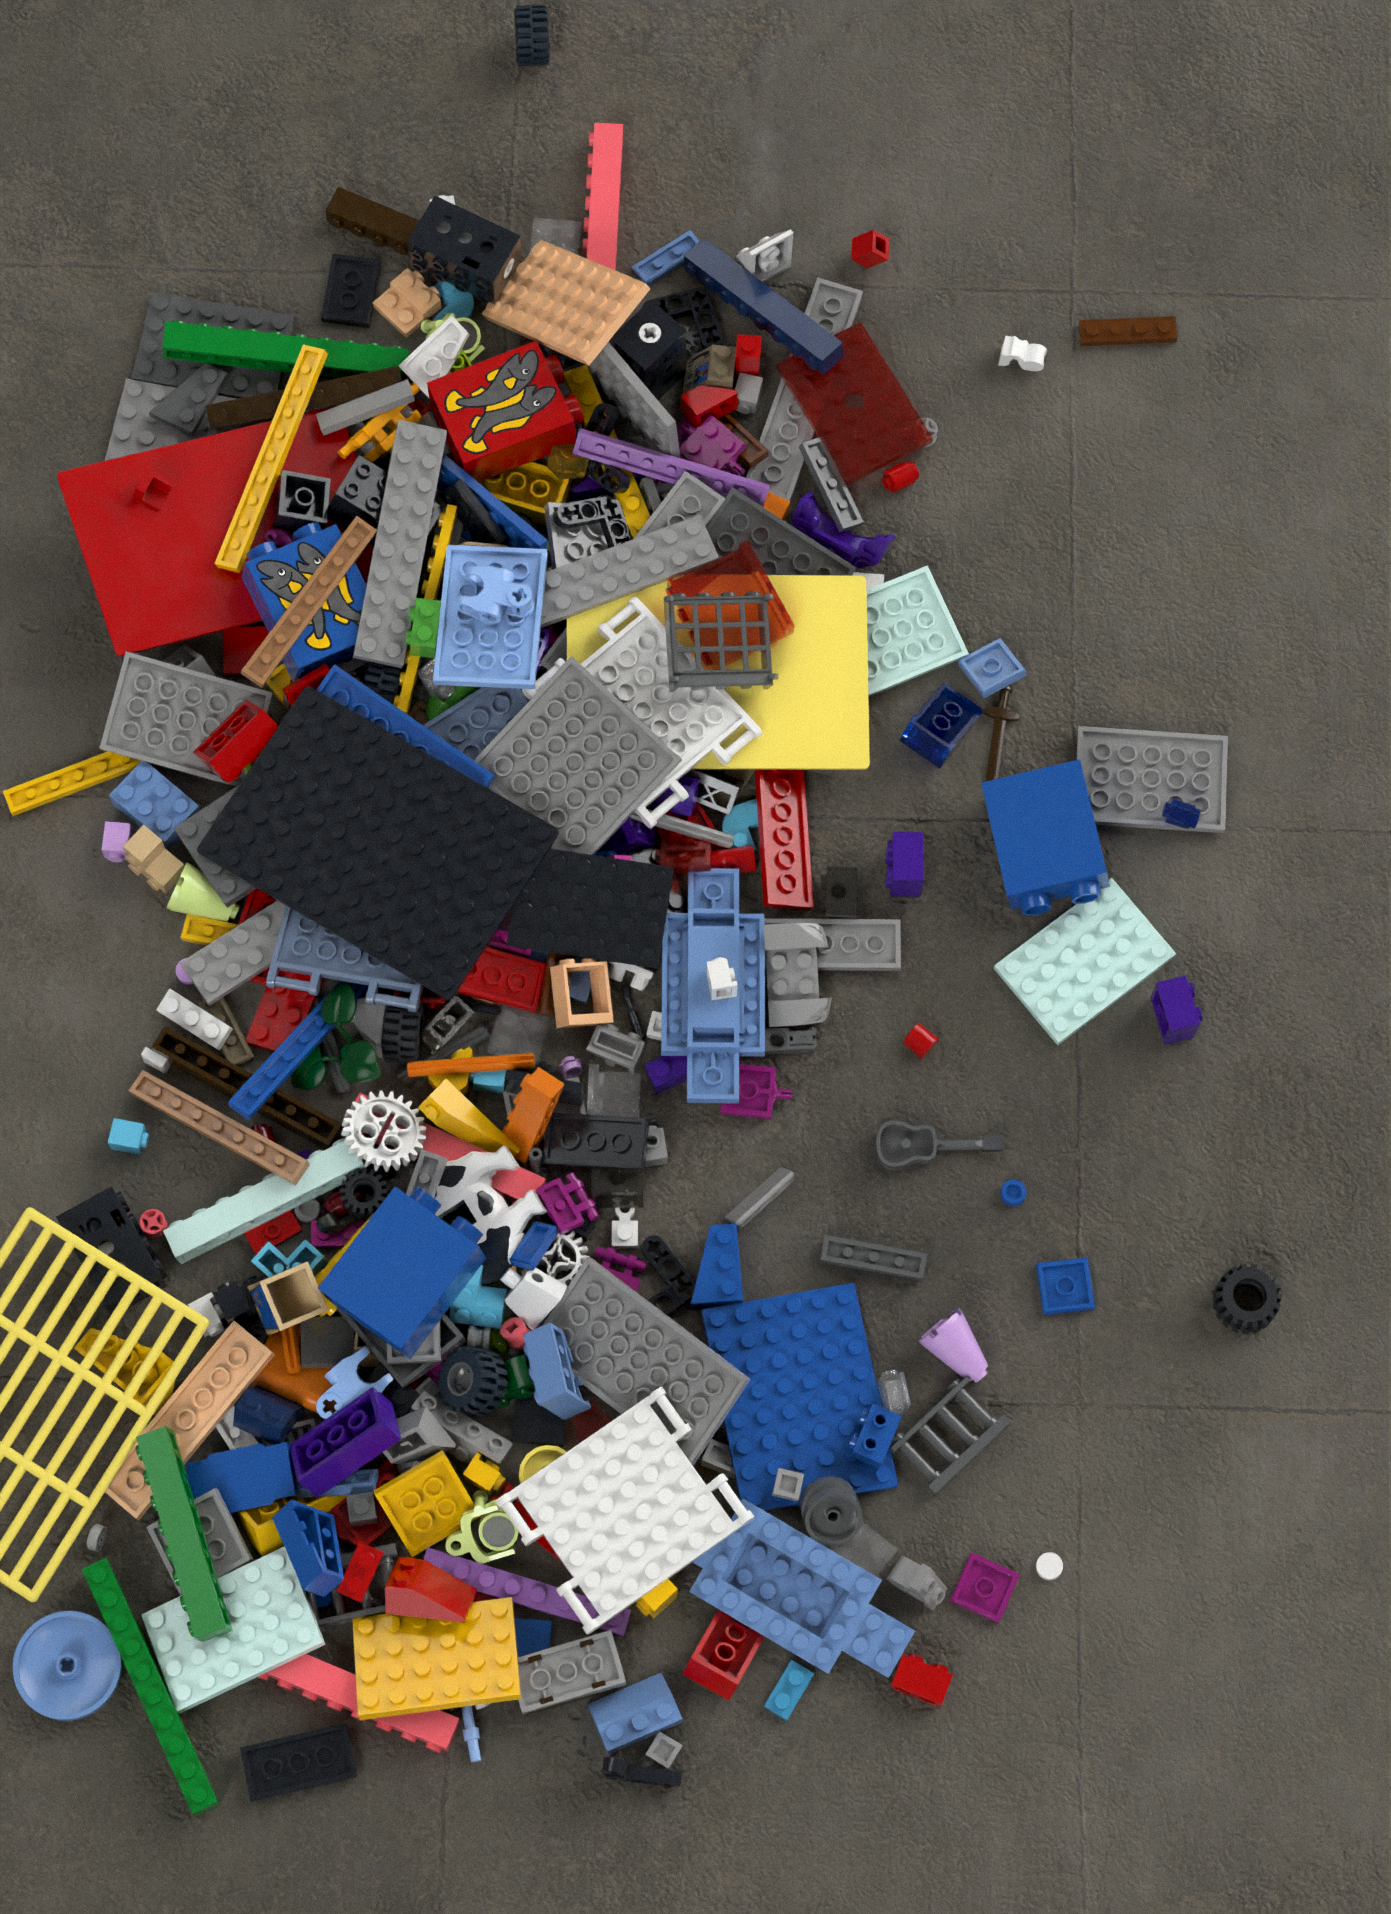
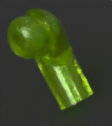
[489,1314,513,1353]

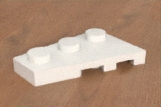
[399,315,469,398]

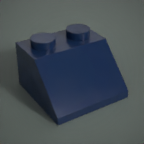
[233,1386,305,1445]

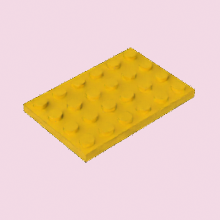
[352,1597,521,1720]

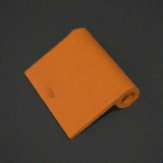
[252,1323,360,1413]

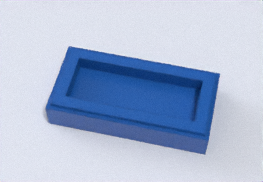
[509,1221,559,1271]

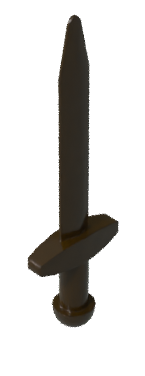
[983,685,1020,782]

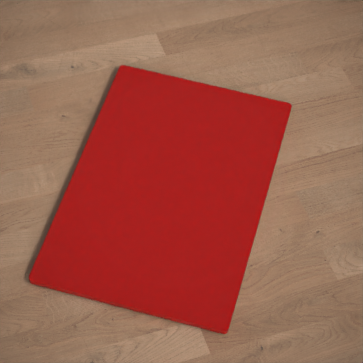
[57,406,373,657]

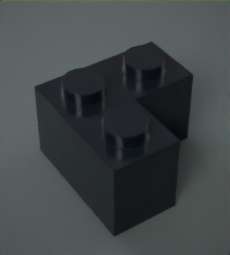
[213,1275,264,1327]

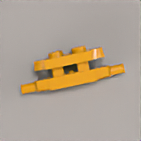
[338,383,422,463]

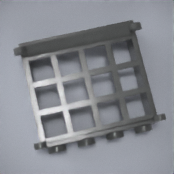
[664,592,779,692]

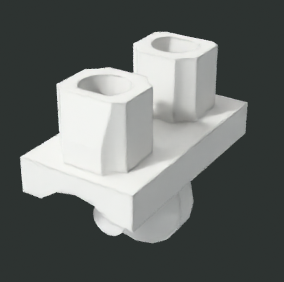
[609,961,657,991]

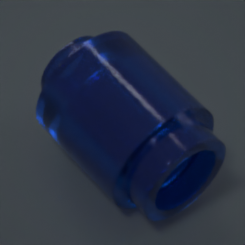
[1161,798,1201,829]

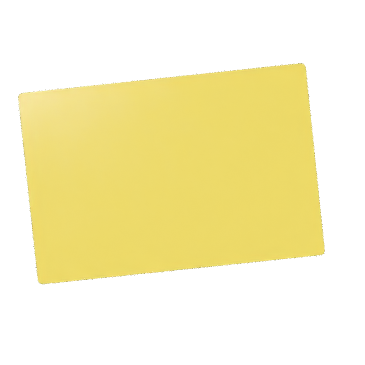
[567,575,870,770]

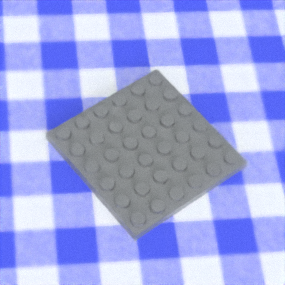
[474,656,682,855]

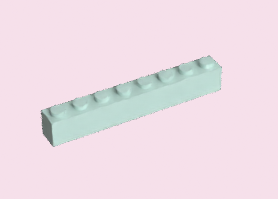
[163,1138,368,1264]

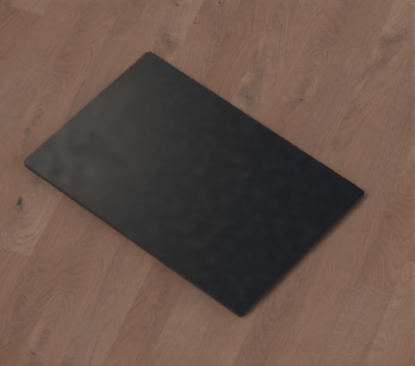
[197,686,559,1000]

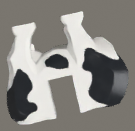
[434,1146,547,1284]

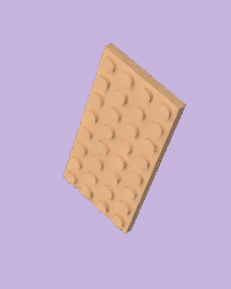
[482,240,650,366]

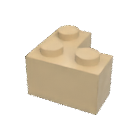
[123,825,185,894]

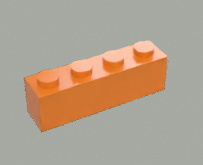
[502,1067,564,1164]

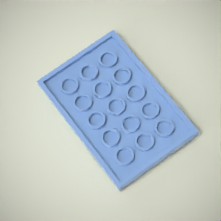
[433,545,548,689]

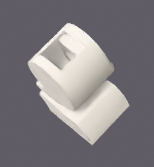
[998,336,1047,371]

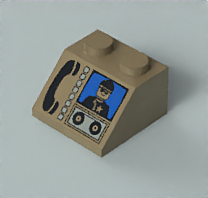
[683,345,736,394]

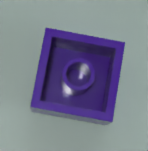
[885,832,924,897]
[1150,976,1203,1045]

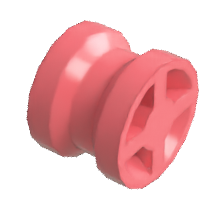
[140,1209,168,1239]
[500,1317,530,1350]

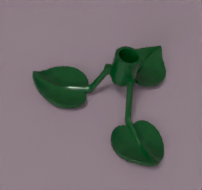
[291,982,382,1090]

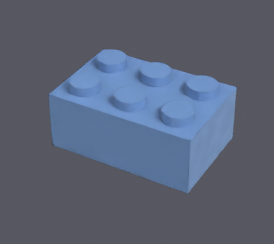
[109,761,200,851]

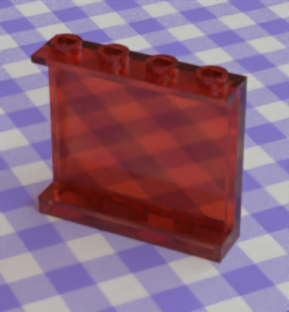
[665,540,795,670]

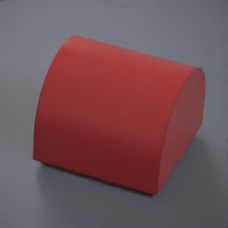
[903,1023,939,1060]

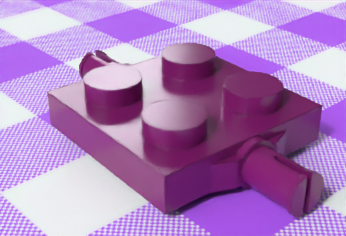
[679,415,747,476]
[720,1064,792,1120]

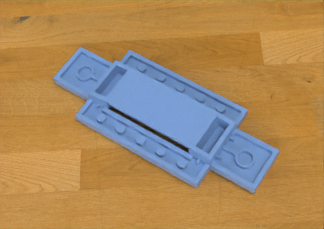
[661,868,765,1103]
[689,1499,915,1678]

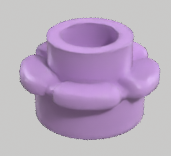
[558,1056,583,1079]

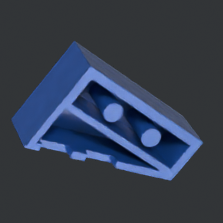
[691,1223,743,1311]
[272,1500,344,1597]

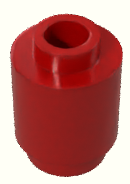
[881,461,919,493]

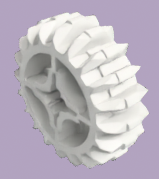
[521,1231,589,1286]

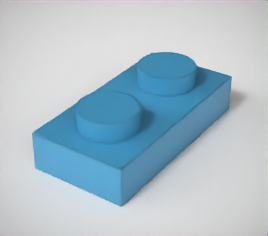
[764,1660,814,1721]

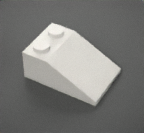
[735,229,793,282]

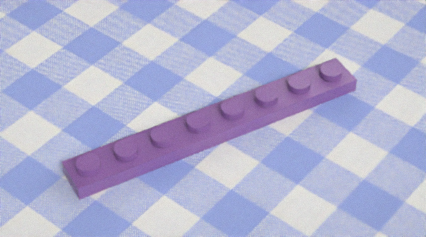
[573,428,770,507]
[423,1547,631,1637]

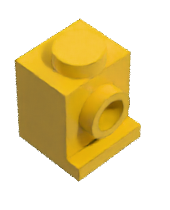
[463,1452,506,1496]

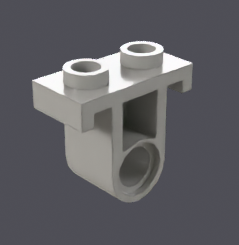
[887,1556,948,1610]

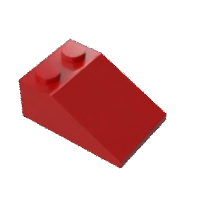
[385,1557,477,1623]
[683,1609,765,1701]

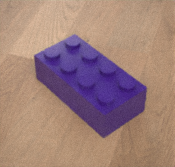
[290,1387,401,1498]

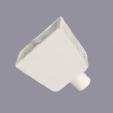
[500,1267,568,1330]

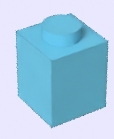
[469,1070,506,1093]
[108,1118,150,1155]

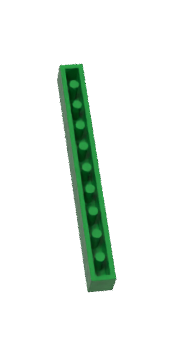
[162,320,409,381]
[82,1558,220,1817]

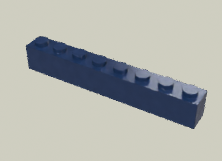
[683,238,844,375]

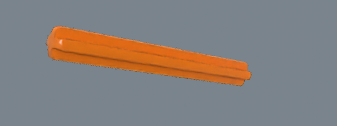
[407,1053,535,1077]

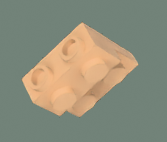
[373,268,441,338]

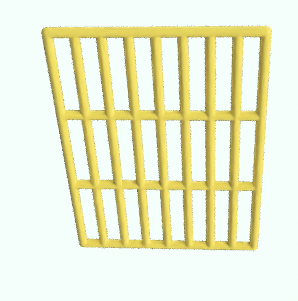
[0,1207,210,1602]

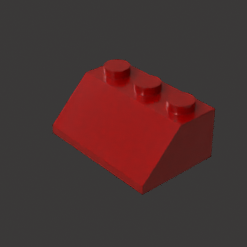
[193,700,278,783]

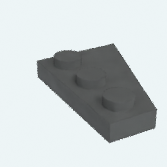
[149,363,228,436]

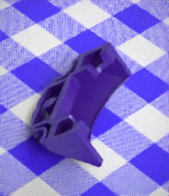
[792,492,896,568]

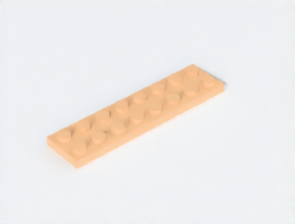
[105,1321,275,1520]

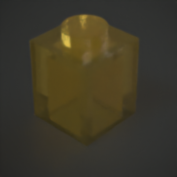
[547,444,589,479]

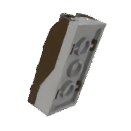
[518,1630,626,1715]

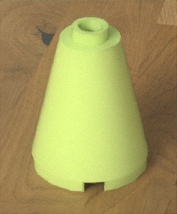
[167,863,240,922]

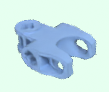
[455,566,535,624]
[316,1345,394,1419]

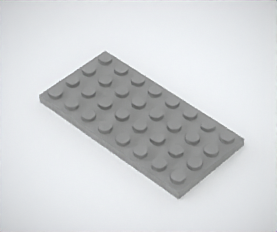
[542,1257,751,1466]

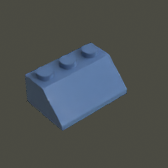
[587,1673,682,1755]

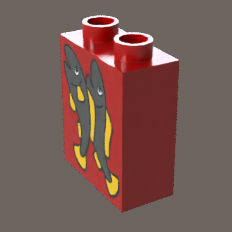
[427,341,584,482]

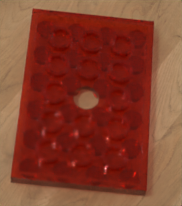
[776,322,933,485]

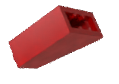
[734,334,762,383]

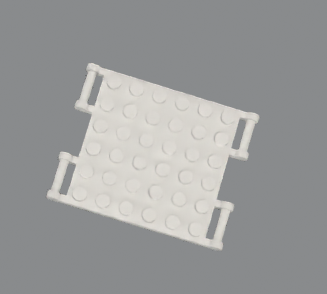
[522,597,763,829]
[495,1387,755,1635]

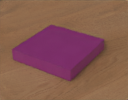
[950,1552,1020,1624]

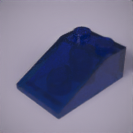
[899,683,983,769]

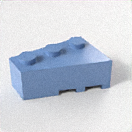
[523,1322,591,1420]

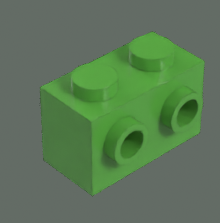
[406,598,441,658]

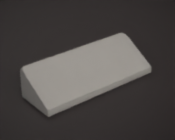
[725,1167,794,1231]

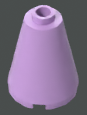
[918,1308,988,1383]

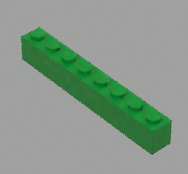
[136,1426,233,1642]

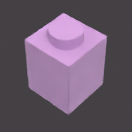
[102,821,133,862]

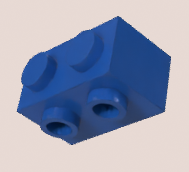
[848,1403,902,1469]

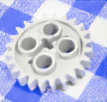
[341,1091,426,1172]

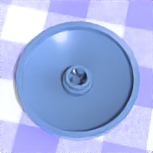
[13,1611,122,1721]

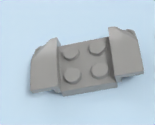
[764,923,832,1027]

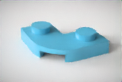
[433,281,474,321]
[722,799,758,853]

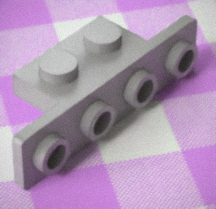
[410,1391,513,1464]

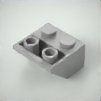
[383,1406,456,1464]

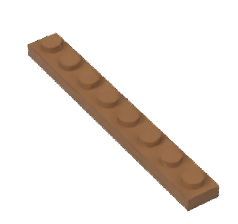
[241,516,377,688]
[128,1070,310,1186]

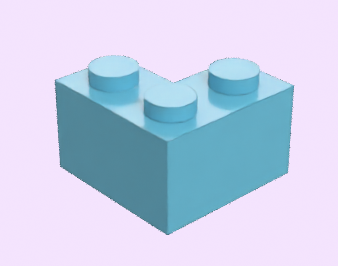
[251,1239,329,1277]
[449,1265,507,1329]

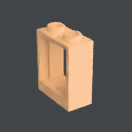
[550,958,613,1028]

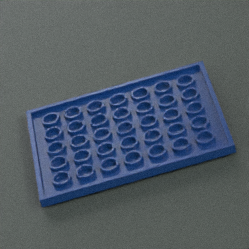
[701,1283,898,1512]

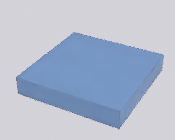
[958,638,1026,698]

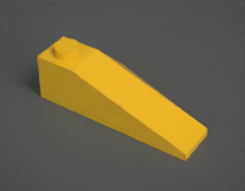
[74,1328,175,1415]

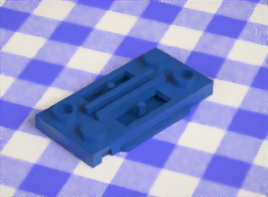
[186,1442,298,1513]

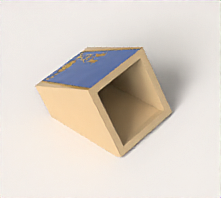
[247,1261,328,1335]

